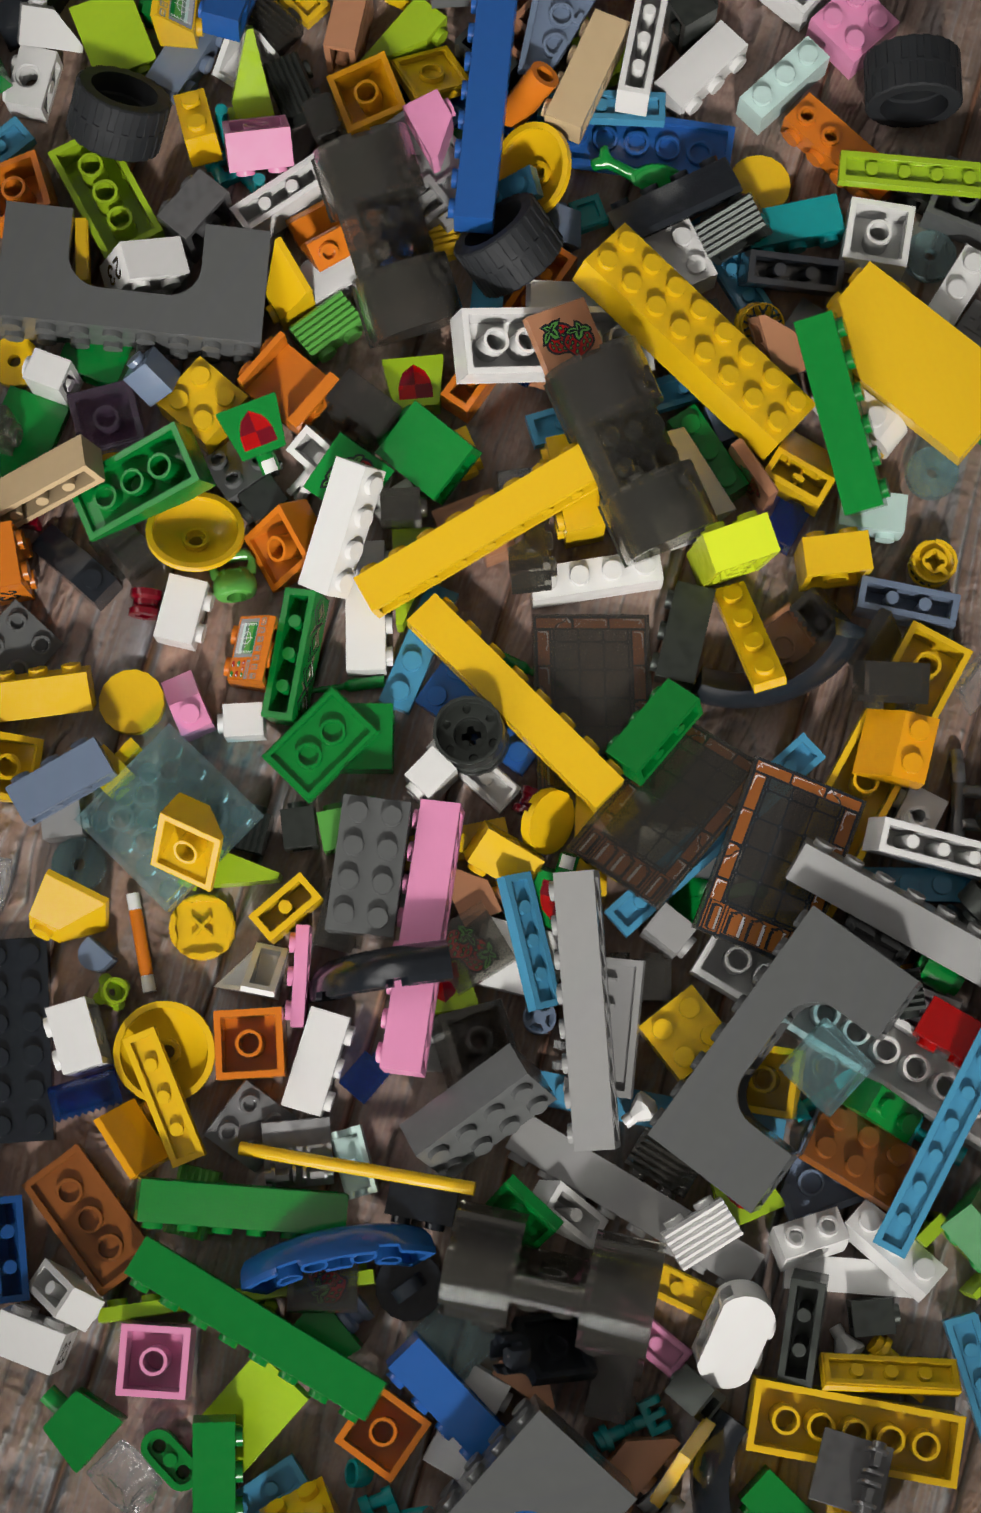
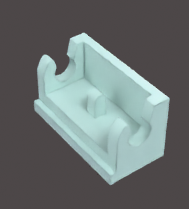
[331,1124,380,1200]

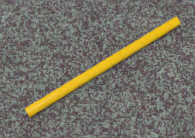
[238,1141,476,1196]

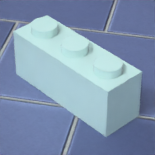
[736,36,830,135]

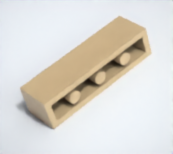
[541,8,631,144]
[0,434,105,528]

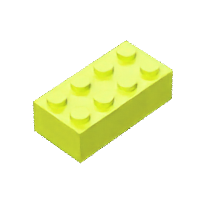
[686,510,781,588]

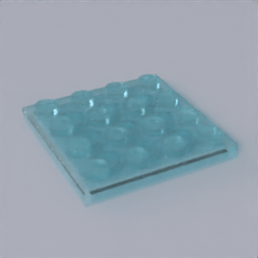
[74,723,264,913]

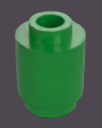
[913,953,965,996]

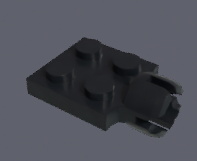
[489,1311,599,1387]

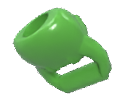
[209,548,258,603]

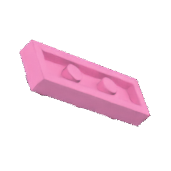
[285,924,313,1029]

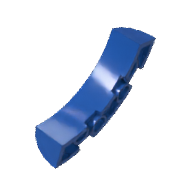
[240,1223,437,1295]

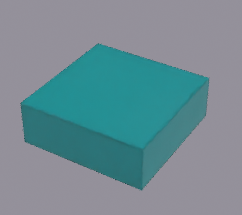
[568,193,609,235]

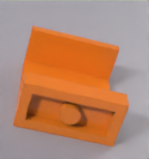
[285,190,376,272]
[237,331,342,435]

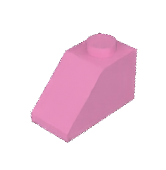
[402,89,456,174]
[161,670,217,743]

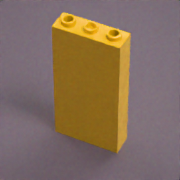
[826,261,981,466]

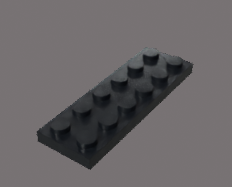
[0,937,57,1144]

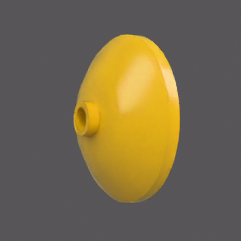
[499,121,572,213]
[145,492,245,572]
[113,1001,215,1101]

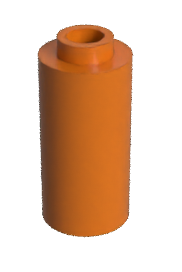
[505,61,559,129]

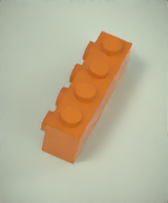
[780,92,896,202]

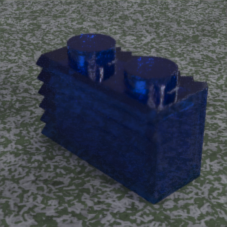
[47,1068,123,1123]

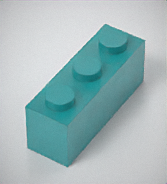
[745,193,845,254]

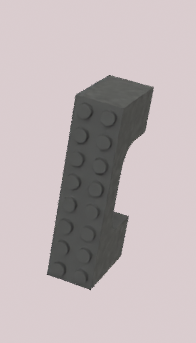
[0,200,271,367]
[648,905,923,1213]
[422,1394,637,1513]

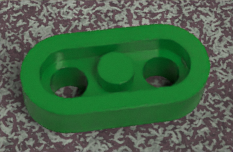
[141,1428,192,1492]

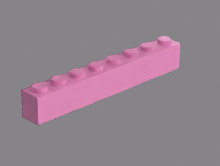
[376,799,465,1078]

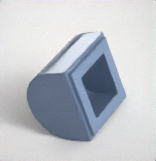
[78,936,118,973]

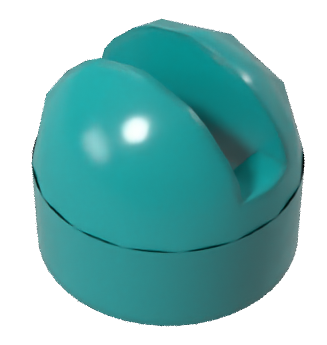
[345,1459,374,1488]

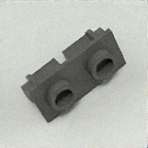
[843,914,912,967]

